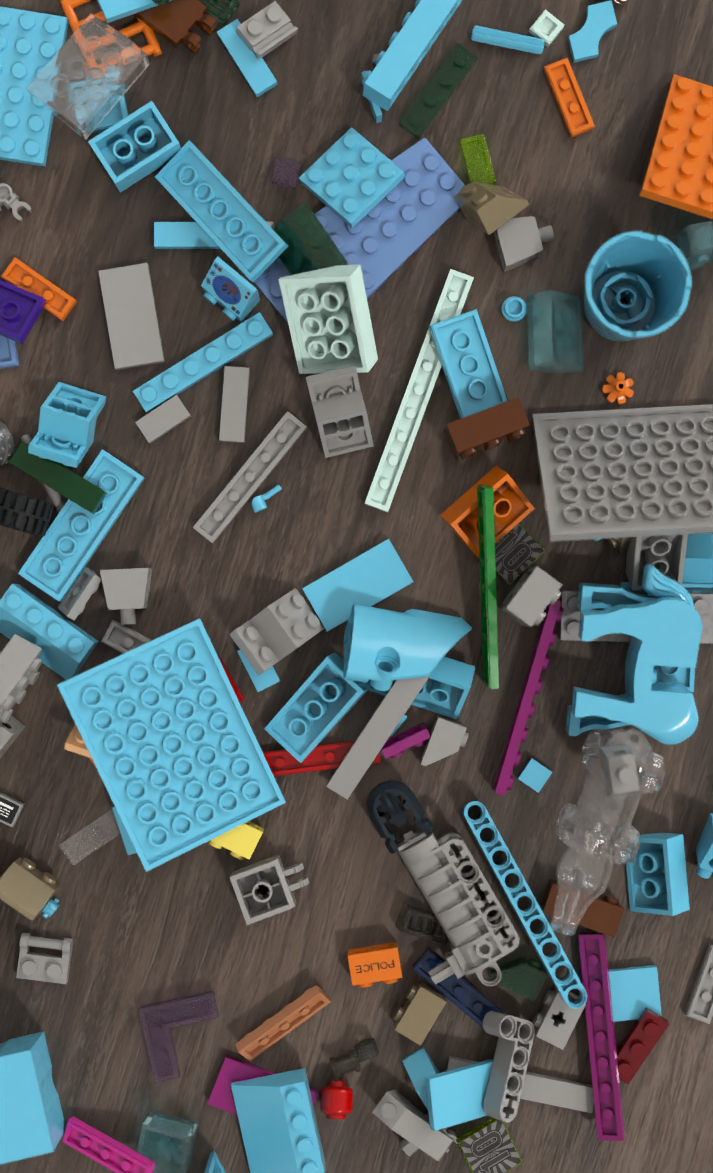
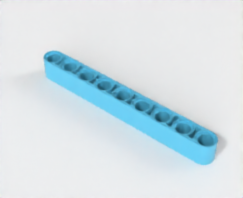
[462,801,587,1009]

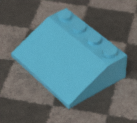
[231,1068,326,1173]

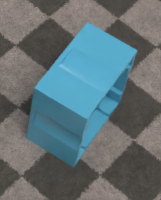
[0,1031,66,1164]

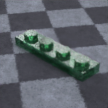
[399,43,478,140]

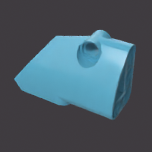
[343,604,472,691]

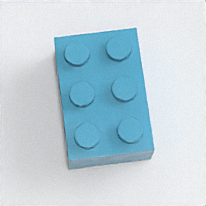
[88,101,181,193]

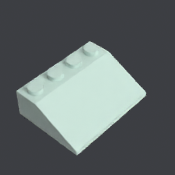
[279,264,378,374]

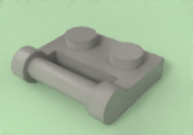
[16,932,73,984]

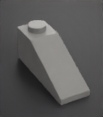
[372,1089,454,1161]

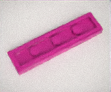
[62,1116,155,1173]

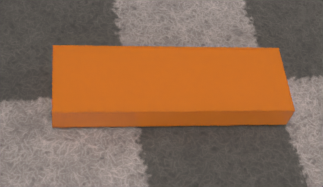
[543,58,595,138]
[1,257,77,321]

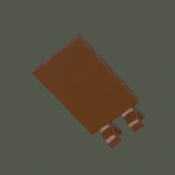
[133,0,217,53]

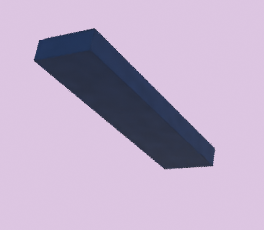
[412,948,505,1029]

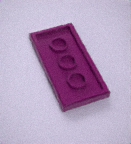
[207,1054,319,1116]

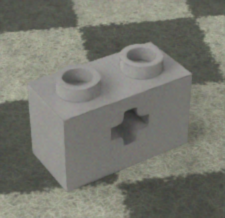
[532,986,586,1050]

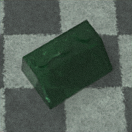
[273,202,349,275]

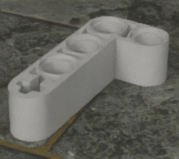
[483,1011,535,1122]

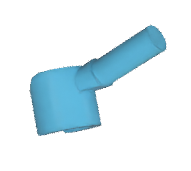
[251,484,282,513]

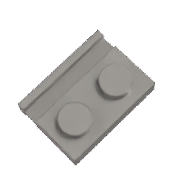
[236,1,298,60]

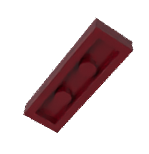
[617,1007,669,1084]

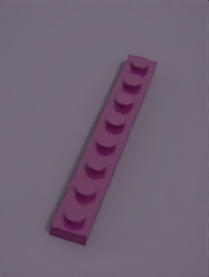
[493,600,564,796]
[578,932,625,1141]

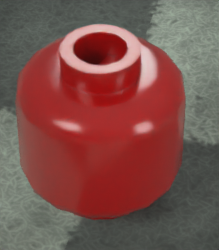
[320,1080,353,1119]

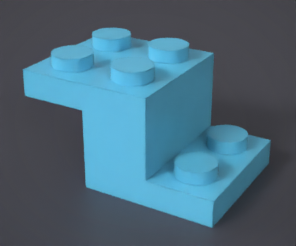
[28,382,106,468]

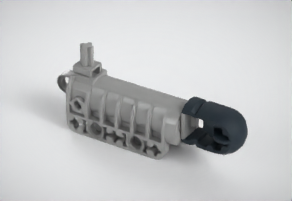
[367,780,519,987]

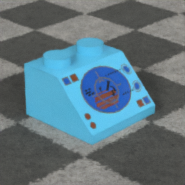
[201,257,260,323]

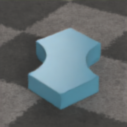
[568,0,617,63]

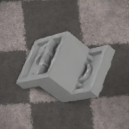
[306,365,374,458]
[229,588,325,675]

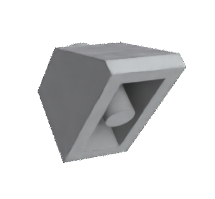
[420,715,469,766]

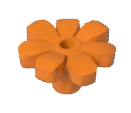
[602,372,634,405]

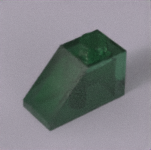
[487,957,548,1002]

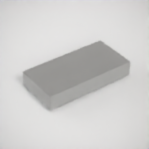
[135,395,191,444]

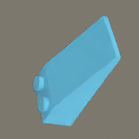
[264,652,371,763]

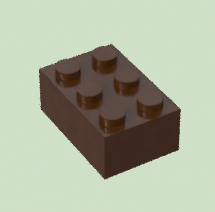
[444,397,530,460]

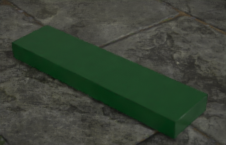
[9,441,107,514]

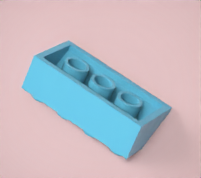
[0,584,99,680]
[368,656,475,720]

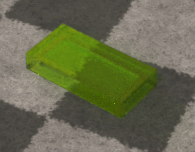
[460,134,496,185]

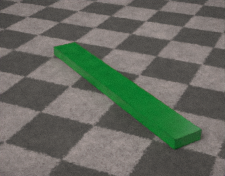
[477,485,499,689]

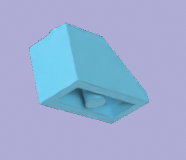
[402,1047,439,1110]

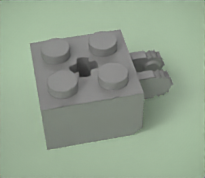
[229,854,309,925]

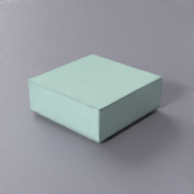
[529,10,564,47]

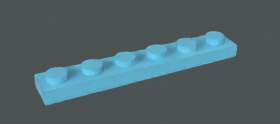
[133,312,273,413]

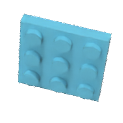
[299,127,405,228]

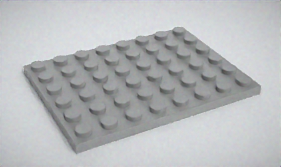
[532,404,713,541]

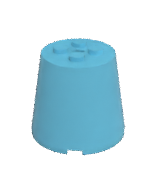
[584,231,692,341]

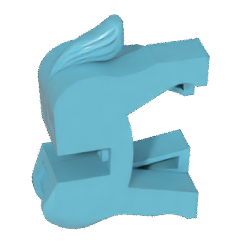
[565,564,702,745]

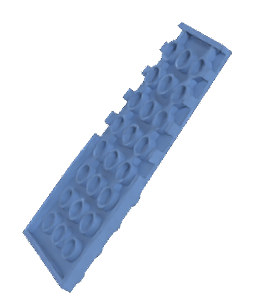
[254,138,465,323]

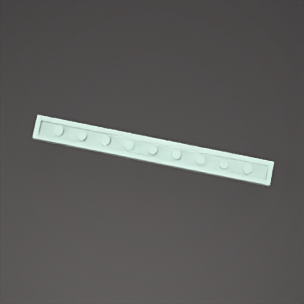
[364,269,474,512]

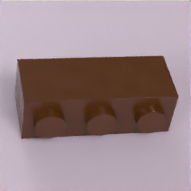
[540,878,625,938]

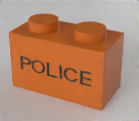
[348,942,402,988]

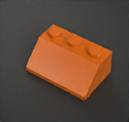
[440,466,535,558]

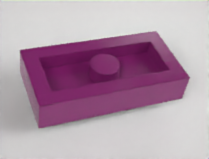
[381,722,431,759]

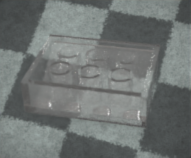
[26,13,149,140]

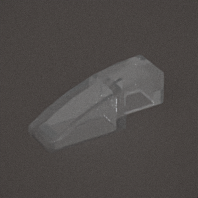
[58,809,120,866]

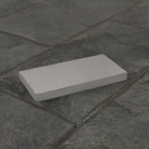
[98,263,165,370]

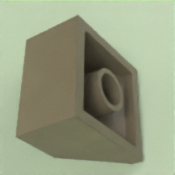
[454,182,529,235]
[0,857,61,921]

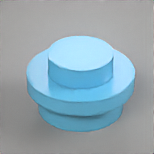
[501,296,527,322]

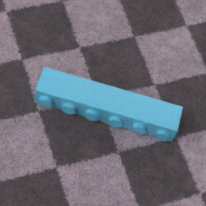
[362,0,463,111]

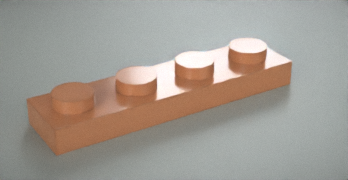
[235,985,331,1061]

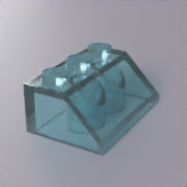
[526,290,584,373]

